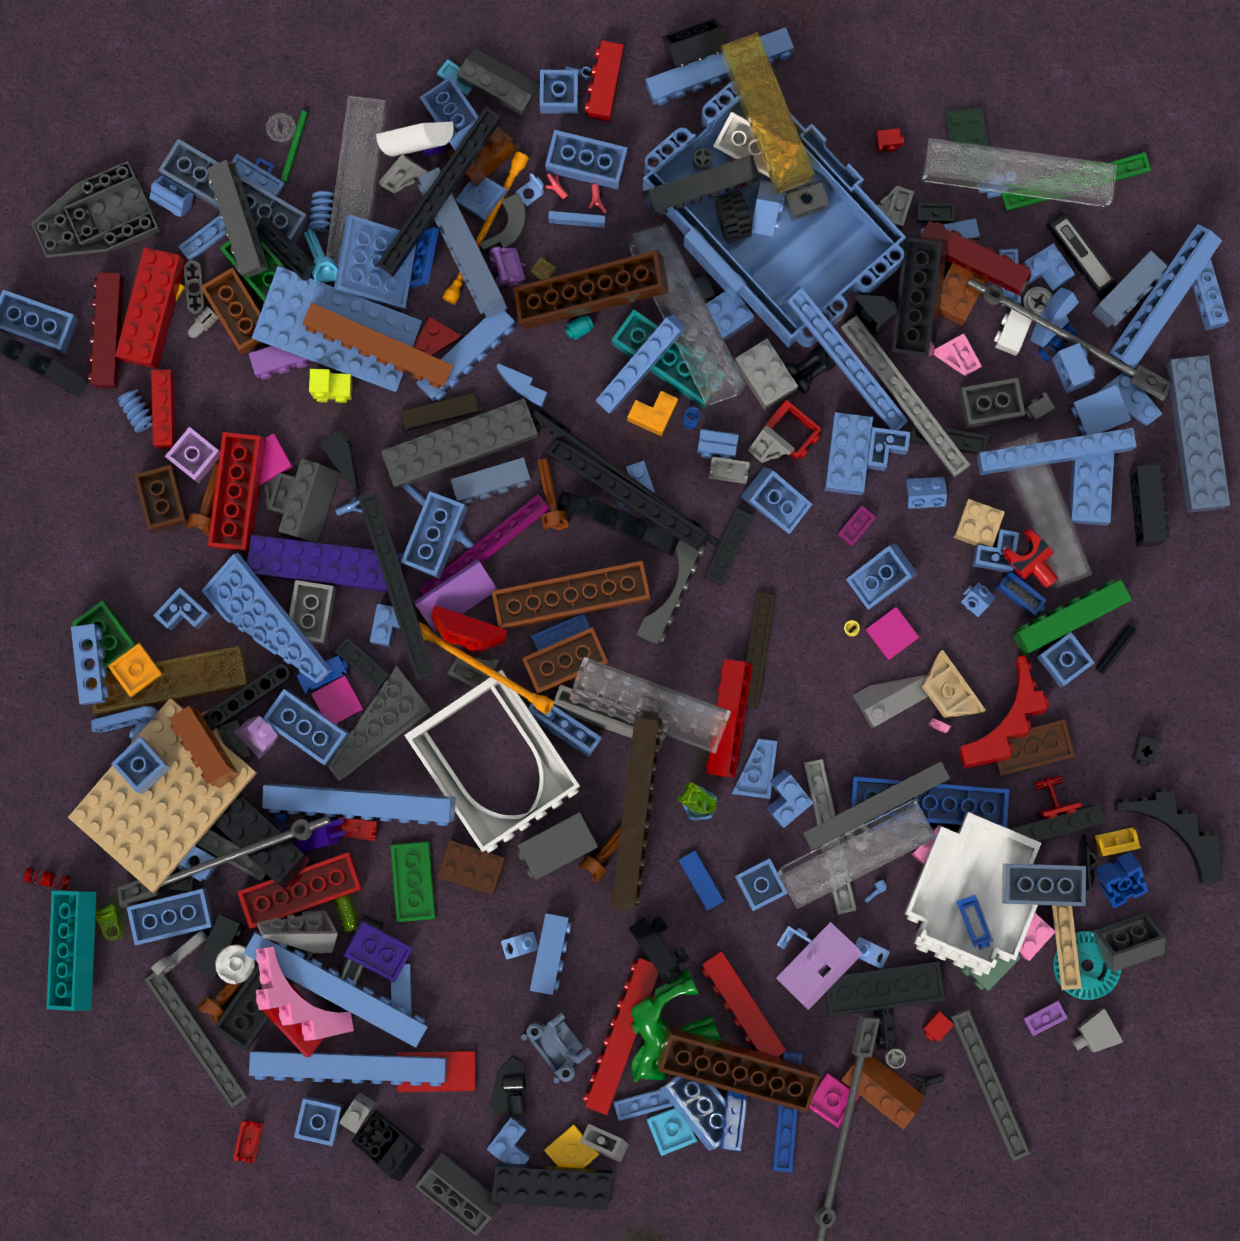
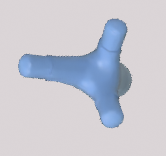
[335,497,363,516]

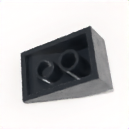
[319,431,360,495]

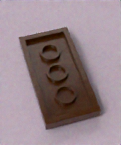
[996,719,1075,776]

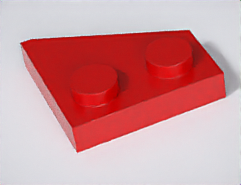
[413,317,461,356]

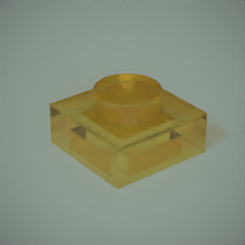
[530,257,556,280]

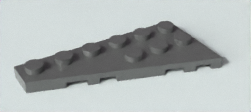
[327,665,432,782]

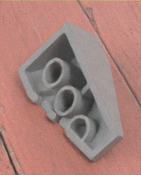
[853,674,928,728]
[257,911,338,954]

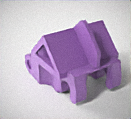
[489,247,526,288]

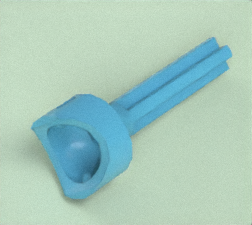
[304,228,338,283]

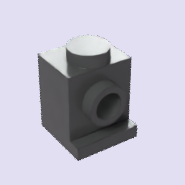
[1024,392,1055,423]

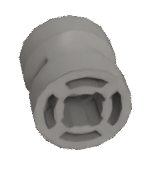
[884,1047,906,1069]

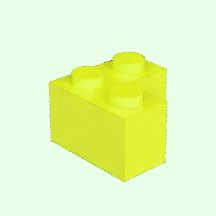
[309,369,353,403]

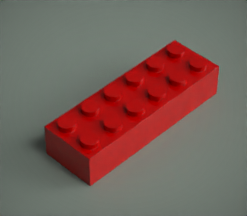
[115,247,186,369]
[208,432,266,552]
[238,852,363,929]

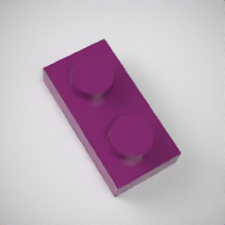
[837,506,876,547]

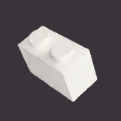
[994,309,1032,356]

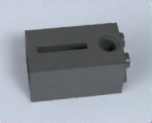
[516,812,598,880]

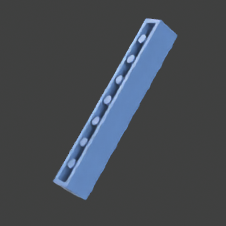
[645,27,794,105]
[1110,224,1222,369]
[977,428,1137,475]

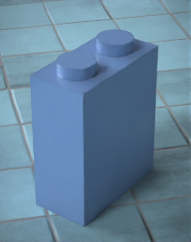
[1071,385,1131,436]

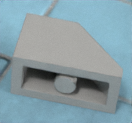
[580,1124,629,1162]

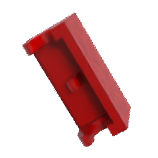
[338,817,379,841]
[233,1119,264,1163]

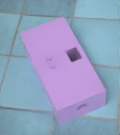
[776,922,862,1010]

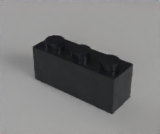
[194,914,244,977]

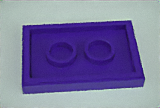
[343,920,413,983]

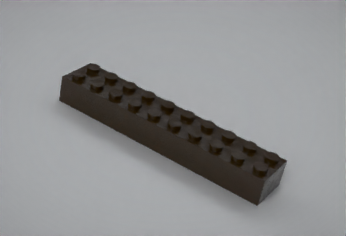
[611,709,662,911]

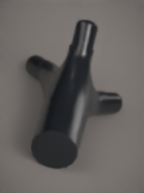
[911,1074,943,1093]

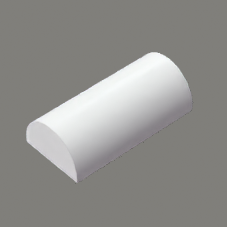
[713,112,799,183]
[376,122,453,156]

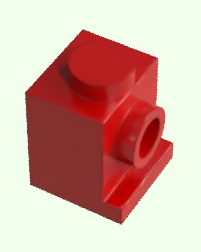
[875,129,904,154]

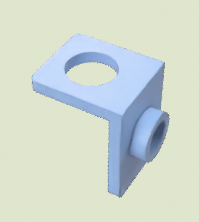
[516,173,544,206]
[777,926,812,949]
[501,931,539,959]
[855,937,890,969]

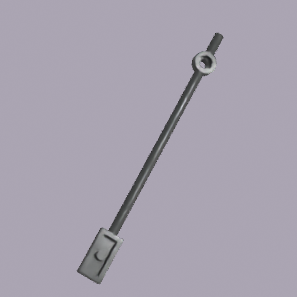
[967,277,1172,401]
[117,816,330,908]
[815,1016,880,1241]

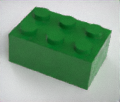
[71,601,137,672]

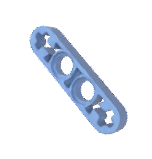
[91,707,156,733]

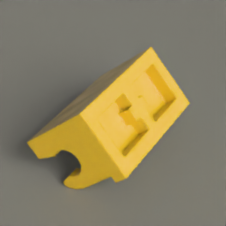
[1095,827,1141,857]

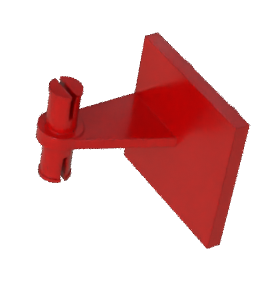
[1034,775,1082,819]

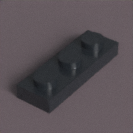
[334,637,390,690]

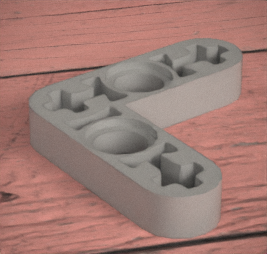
[151,930,208,976]

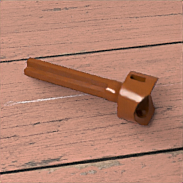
[538,458,568,531]
[186,463,219,536]
[577,826,621,883]
[196,960,258,1024]

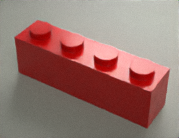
[585,41,624,122]
[151,369,176,449]

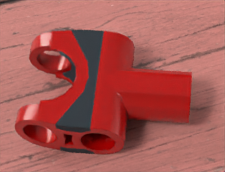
[1002,528,1058,588]

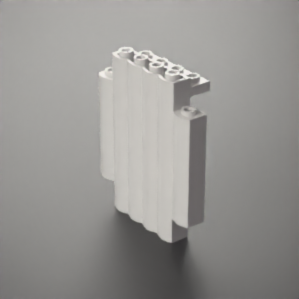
[904,812,1041,976]

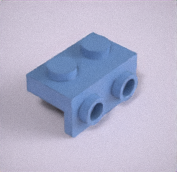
[906,477,947,509]

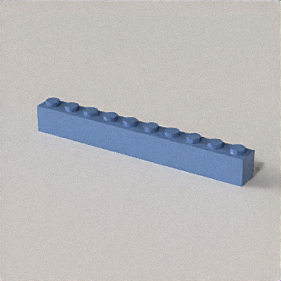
[262,783,456,826]
[243,931,428,1047]
[249,1051,448,1086]

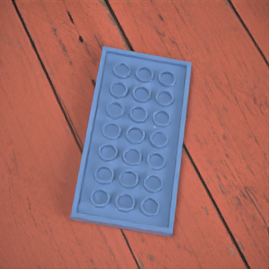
[252,266,422,392]

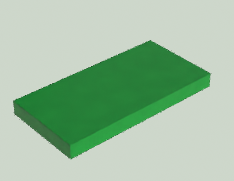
[390,841,436,922]

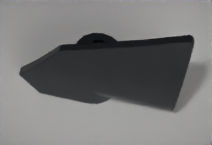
[1077,834,1098,891]
[488,1057,526,1116]

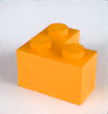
[627,391,678,437]

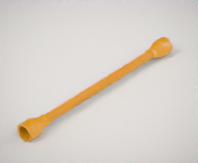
[442,152,529,305]
[419,622,554,714]

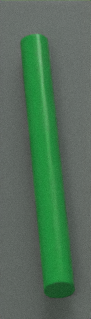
[280,110,308,183]

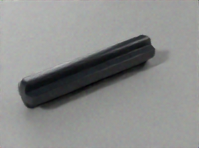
[1096,625,1137,674]

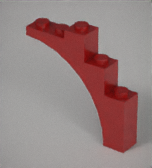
[959,655,1049,769]

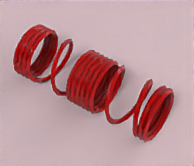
[24,867,70,890]

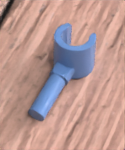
[565,66,591,80]
[864,879,887,903]

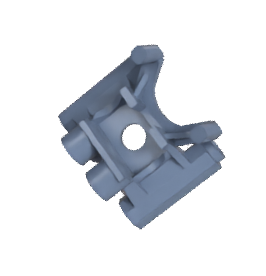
[521,1013,591,1083]

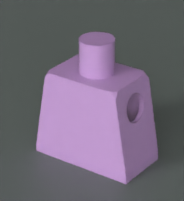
[234,716,278,759]

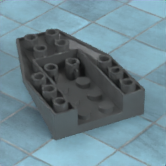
[31,161,162,258]

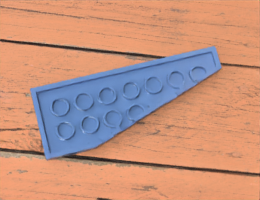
[202,553,332,683]

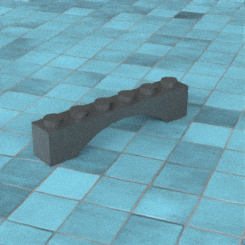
[636,540,706,646]

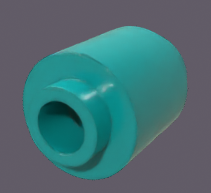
[564,314,594,340]

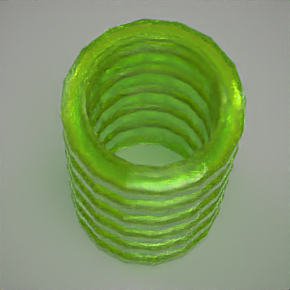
[334,895,359,933]

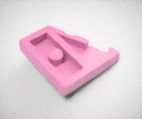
[934,334,982,376]

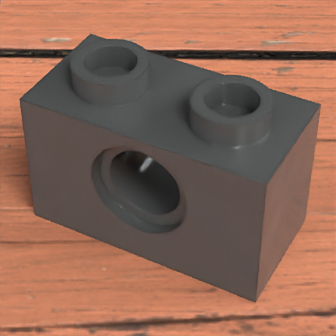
[784,182,830,221]

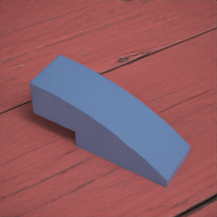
[1030,287,1079,347]
[497,363,548,409]

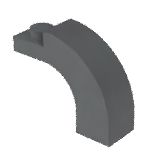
[480,193,526,254]

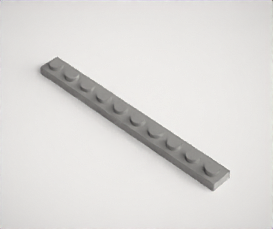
[841,316,970,478]

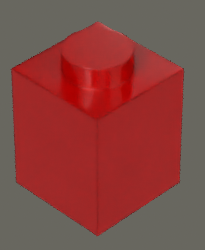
[922,1010,954,1042]

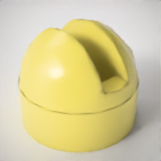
[844,620,860,637]

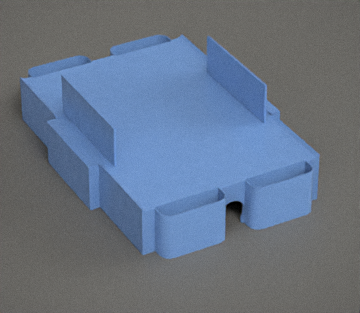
[643,77,906,348]

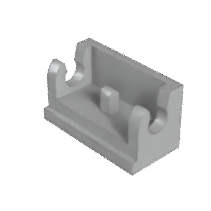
[709,457,750,484]

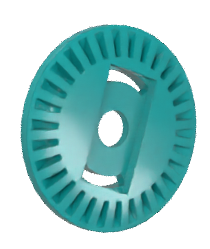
[1053,931,1121,1000]

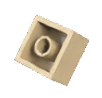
[953,499,1005,547]

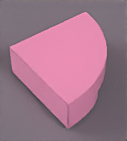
[929,718,951,734]

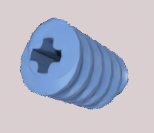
[308,191,336,233]
[118,389,153,433]

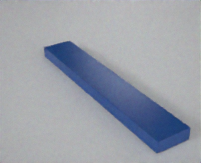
[773,1052,802,1172]

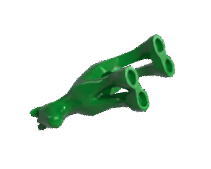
[631,968,722,1082]

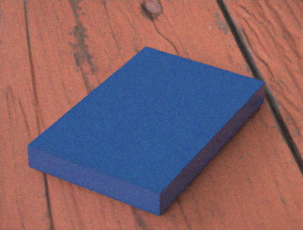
[409,227,439,288]

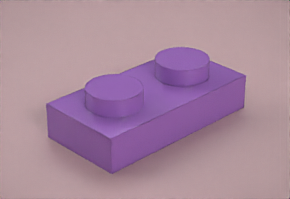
[1023,1000,1068,1036]

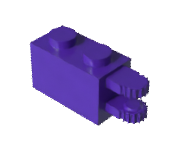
[296,819,347,852]

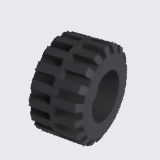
[715,190,752,243]

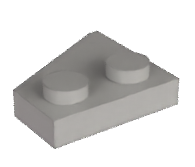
[379,154,429,194]
[877,186,914,228]
[748,425,795,463]

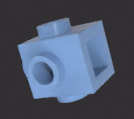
[961,582,996,617]

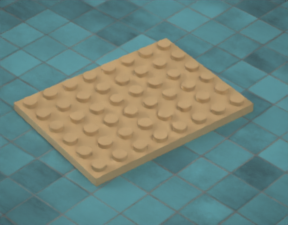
[68,698,257,893]

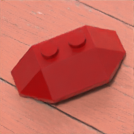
[431,605,508,653]

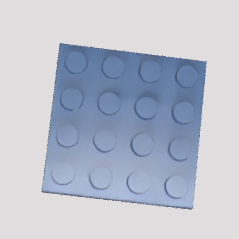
[334,215,416,309]

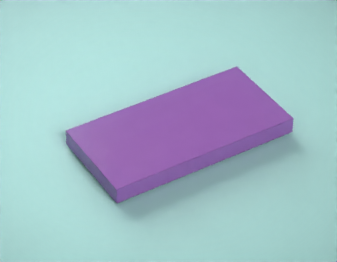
[414,559,498,632]

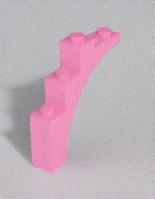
[256,946,354,1041]

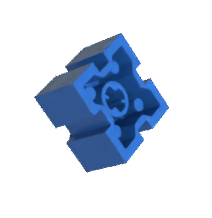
[1096,852,1148,909]

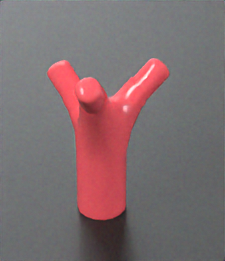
[545,173,569,200]
[588,184,607,214]

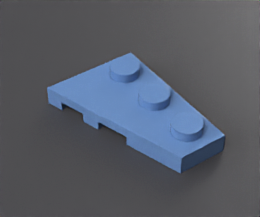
[1097,372,1162,426]
[732,739,777,799]

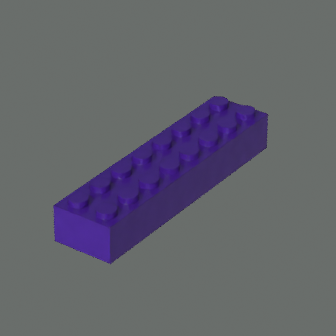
[247,535,404,592]

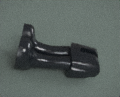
[785,346,836,394]

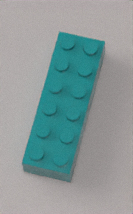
[612,309,727,409]
[46,891,96,1011]

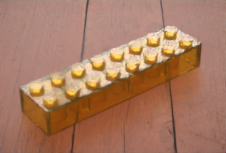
[721,32,814,194]
[89,646,249,715]

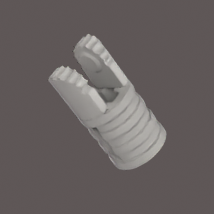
[188,307,219,339]

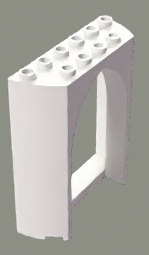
[404,670,580,853]

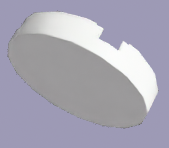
[215,944,255,984]

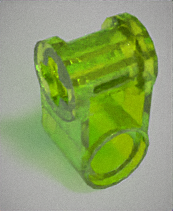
[678,782,717,814]
[95,902,124,941]

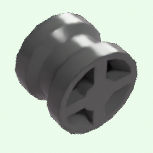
[693,148,712,171]

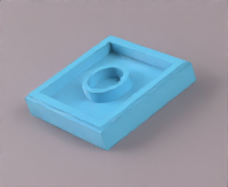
[647,1107,697,1156]

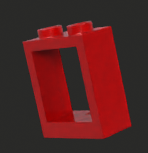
[761,400,821,460]

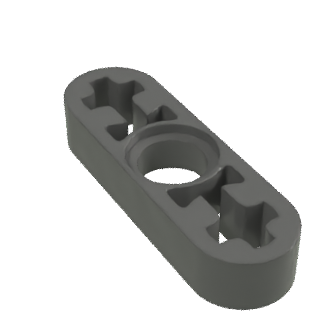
[184,260,205,316]

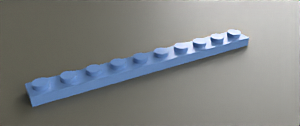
[784,286,908,431]

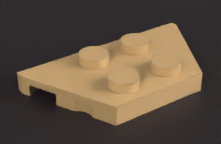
[922,650,986,718]

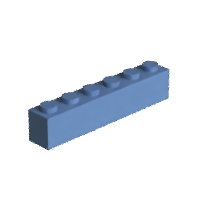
[416,310,515,402]
[595,314,687,413]

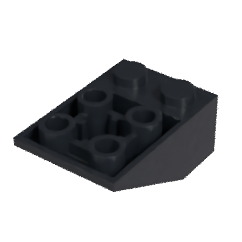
[351,1110,424,1181]

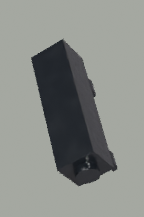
[628,916,690,984]

